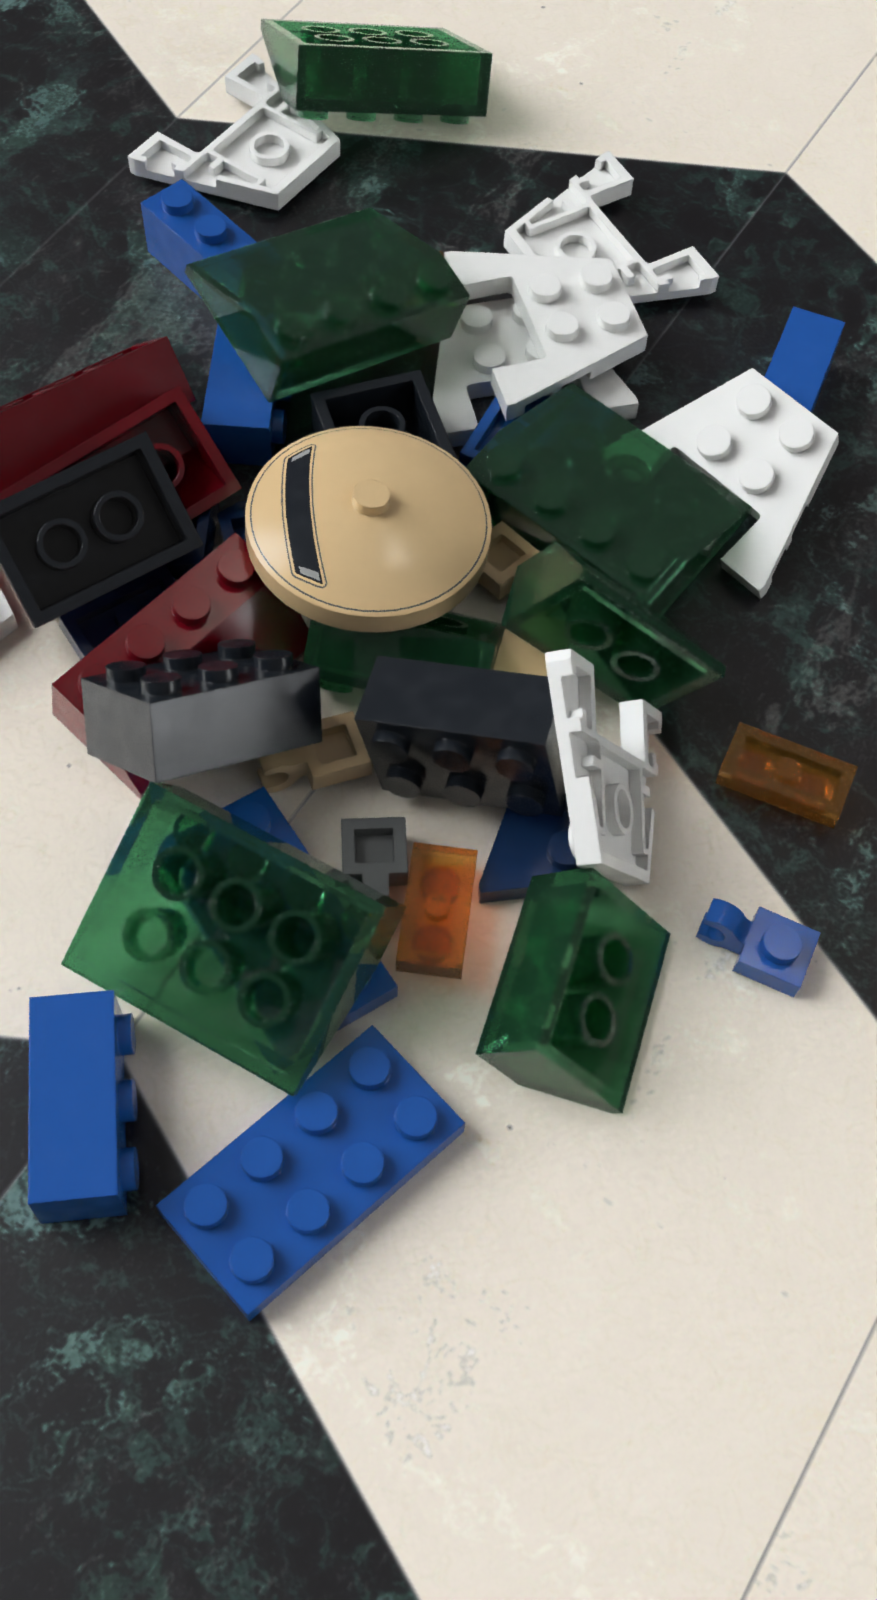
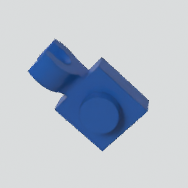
[696,898,821,998]

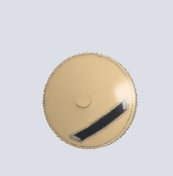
[245,426,492,633]

